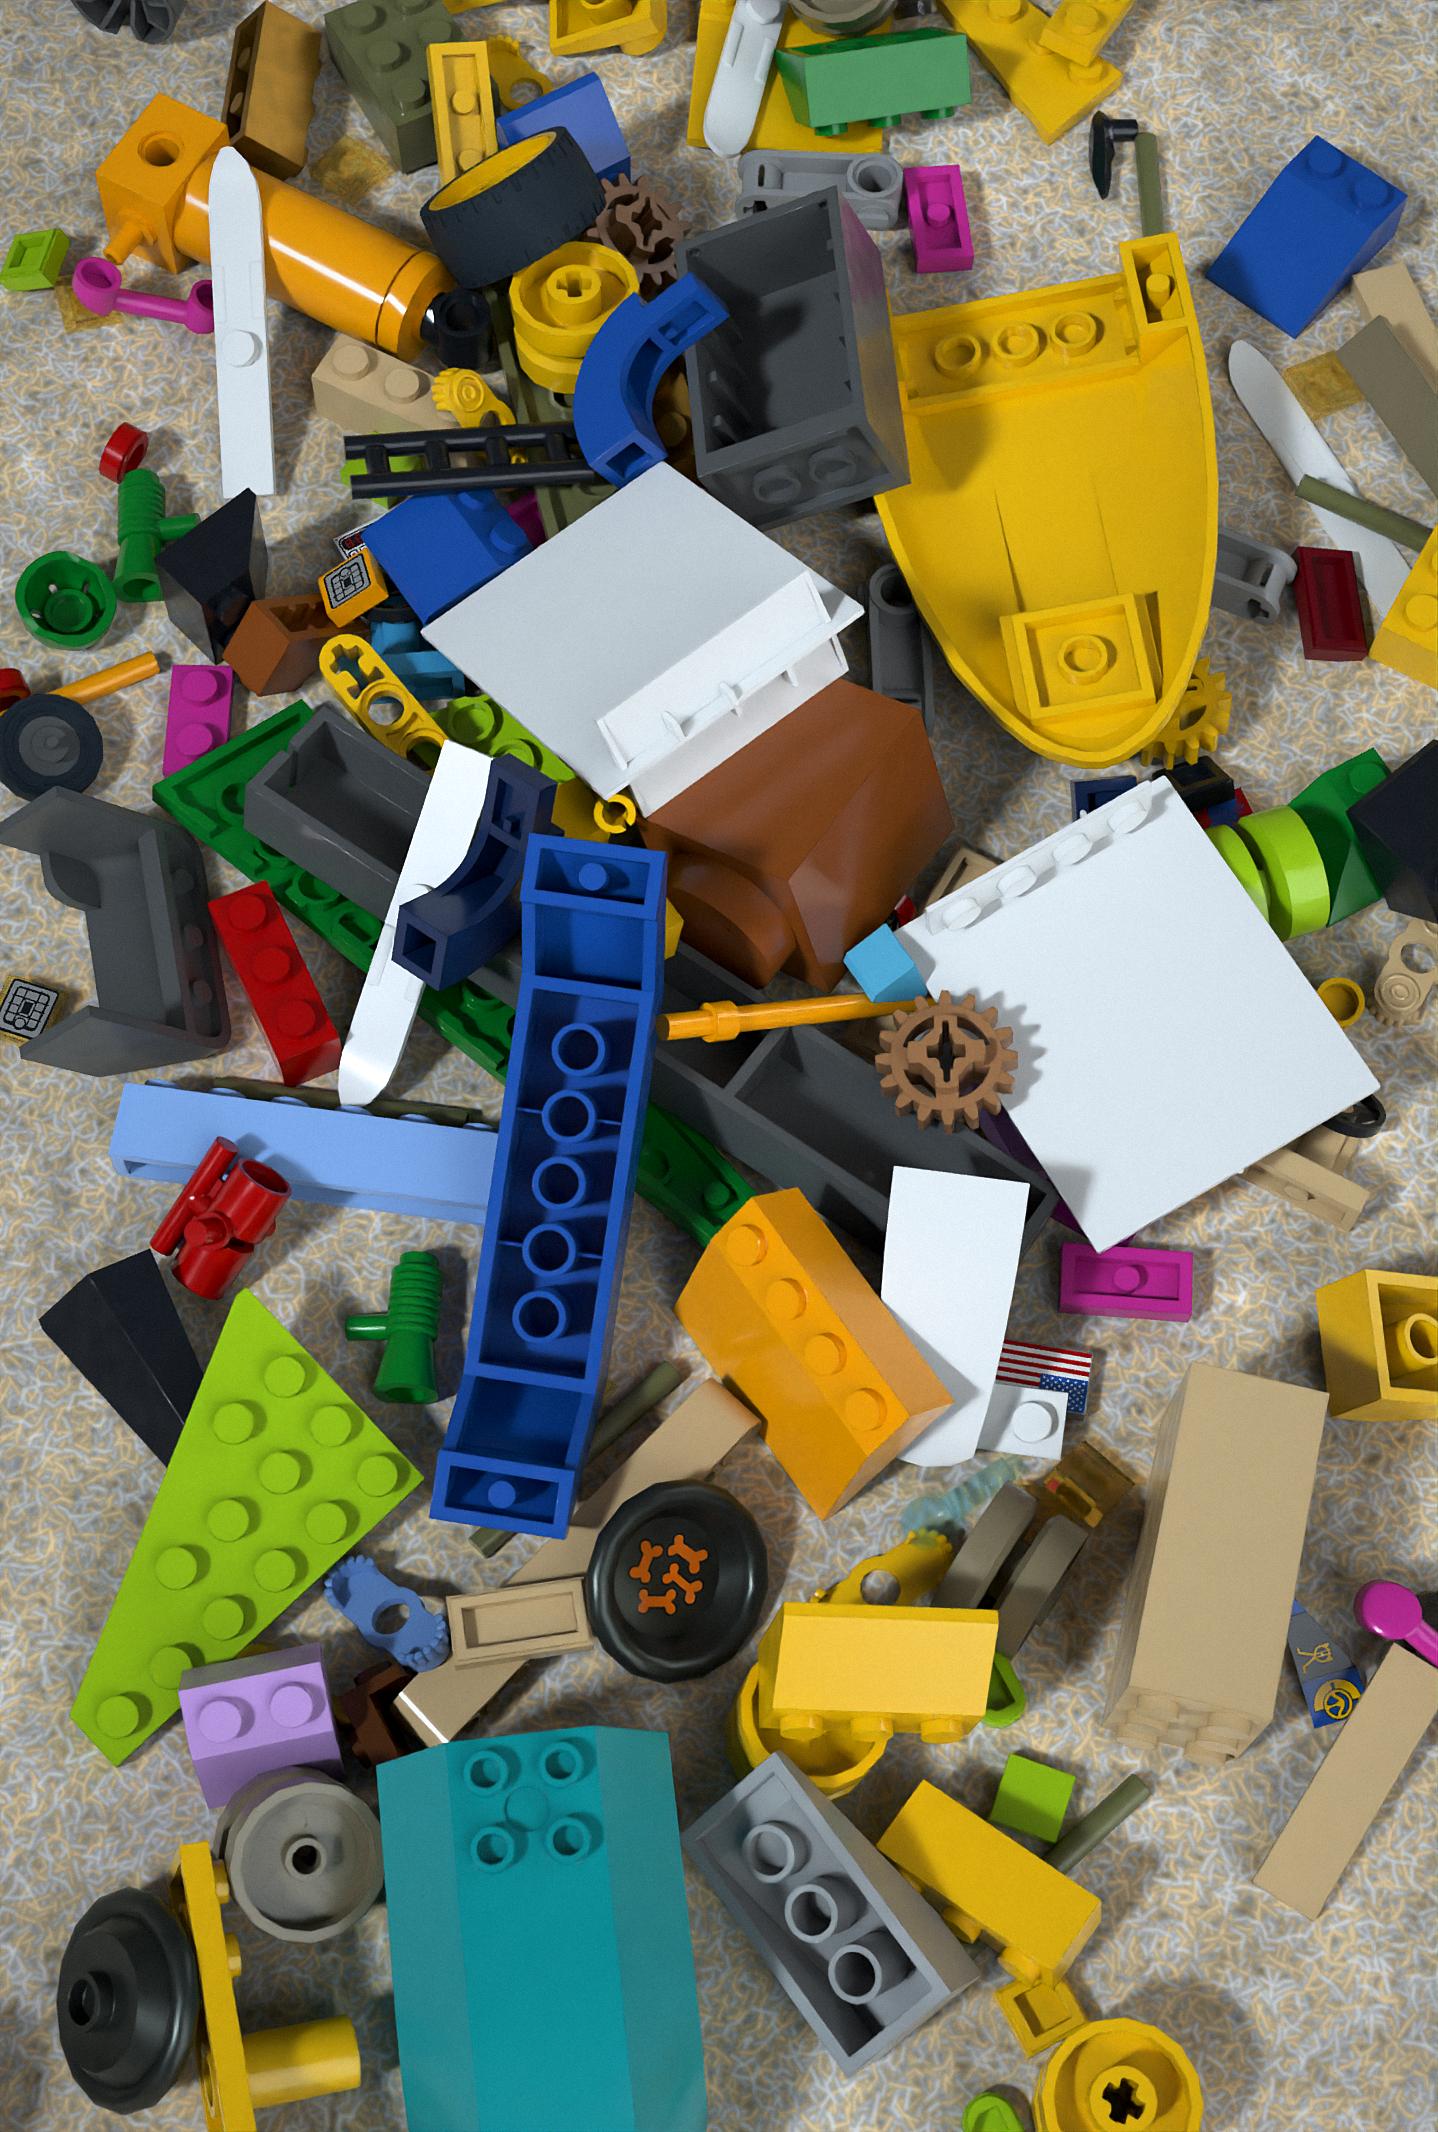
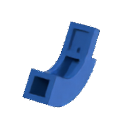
[573,271,729,490]

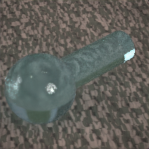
[900,1457,1016,1550]

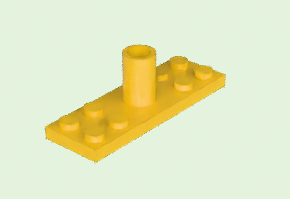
[166,1840,361,2132]

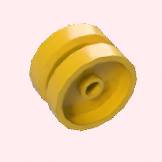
[509,241,640,395]
[724,1662,888,1804]
[1031,2017,1204,2132]

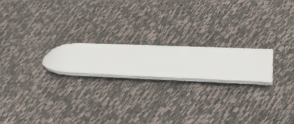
[703,0,788,159]
[208,146,277,499]
[1227,340,1411,619]
[338,739,495,1108]

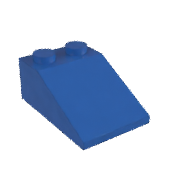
[1205,135,1408,339]

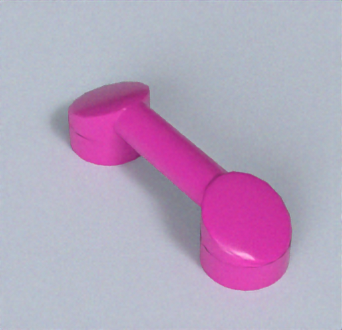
[72,257,215,334]
[1353,1579,1438,1668]

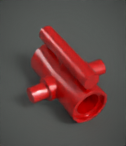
[149,1136,292,1300]

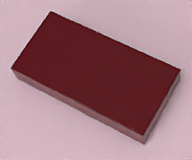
[1290,546,1368,662]

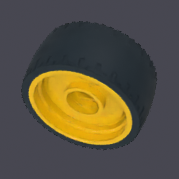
[420,126,607,289]

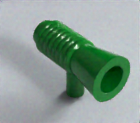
[112,469,201,603]
[345,1251,444,1405]

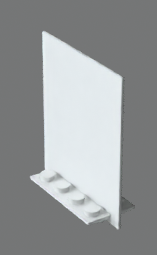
[420,461,865,818]
[893,776,1380,1254]

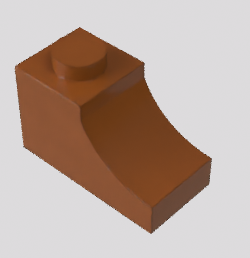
[221,592,371,697]

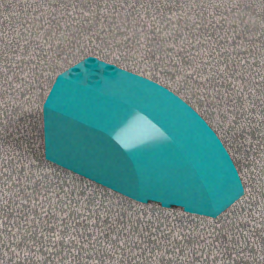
[376,1725,708,2132]

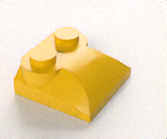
[549,0,668,57]

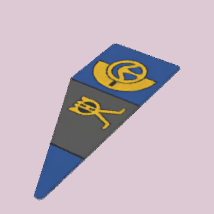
[1287,1597,1364,1729]

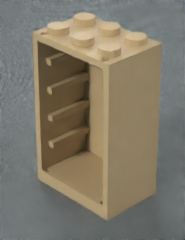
[1101,1361,1330,1767]

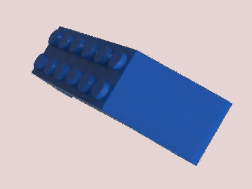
[429,833,668,1540]

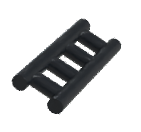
[343,420,594,500]

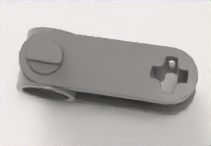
[735,149,903,232]
[1211,525,1297,626]
[857,562,935,737]

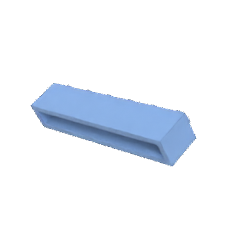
[108,1079,499,1226]

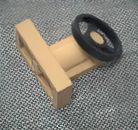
[1235,1094,1386,1233]

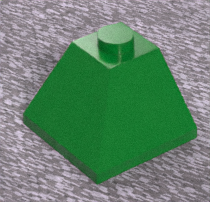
[1287,747,1392,928]

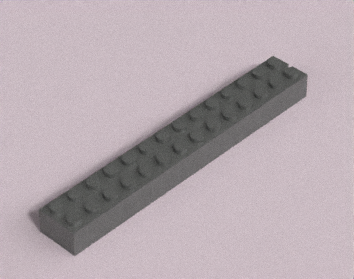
[243,705,1061,1265]

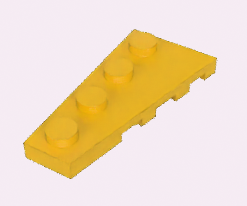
[931,0,1123,147]

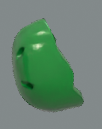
[15,551,117,651]

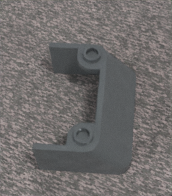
[0,785,231,1077]

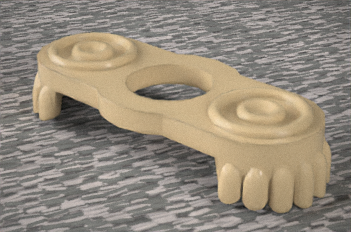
[1366,916,1438,1028]

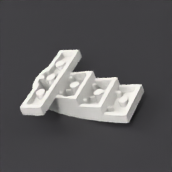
[881,1166,1069,1467]

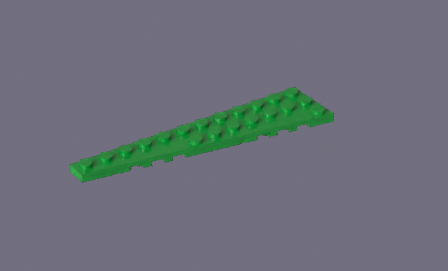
[152,699,758,1249]

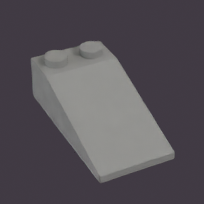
[679,1749,983,2078]

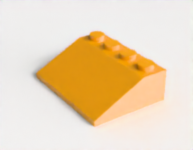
[672,1187,955,1522]

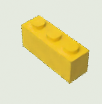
[874,1779,1102,1991]

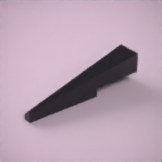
[38,1248,204,1468]

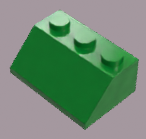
[775,26,972,136]

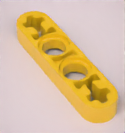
[319,634,450,777]

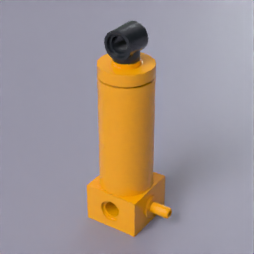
[95,92,493,371]

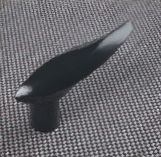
[1088,110,1138,200]

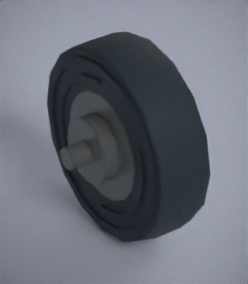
[0,694,103,802]

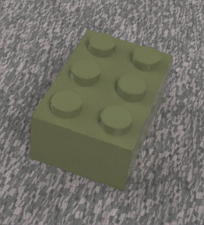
[324,0,501,174]

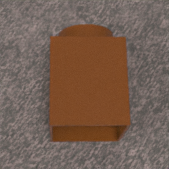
[635,678,955,994]

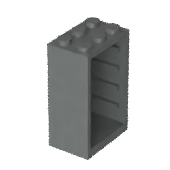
[674,185,911,533]

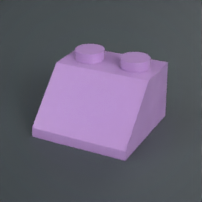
[178,1642,347,1809]

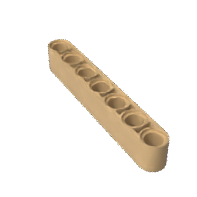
[388,1377,763,1749]

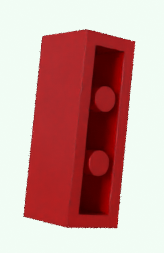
[207,879,343,1087]

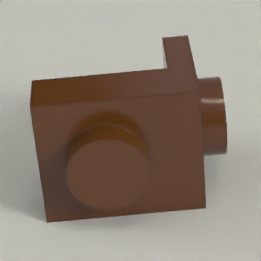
[339,1660,418,1772]

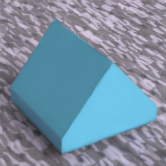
[843,923,928,1003]

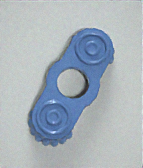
[324,1555,452,1672]

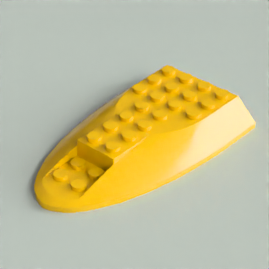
[872,231,1219,769]

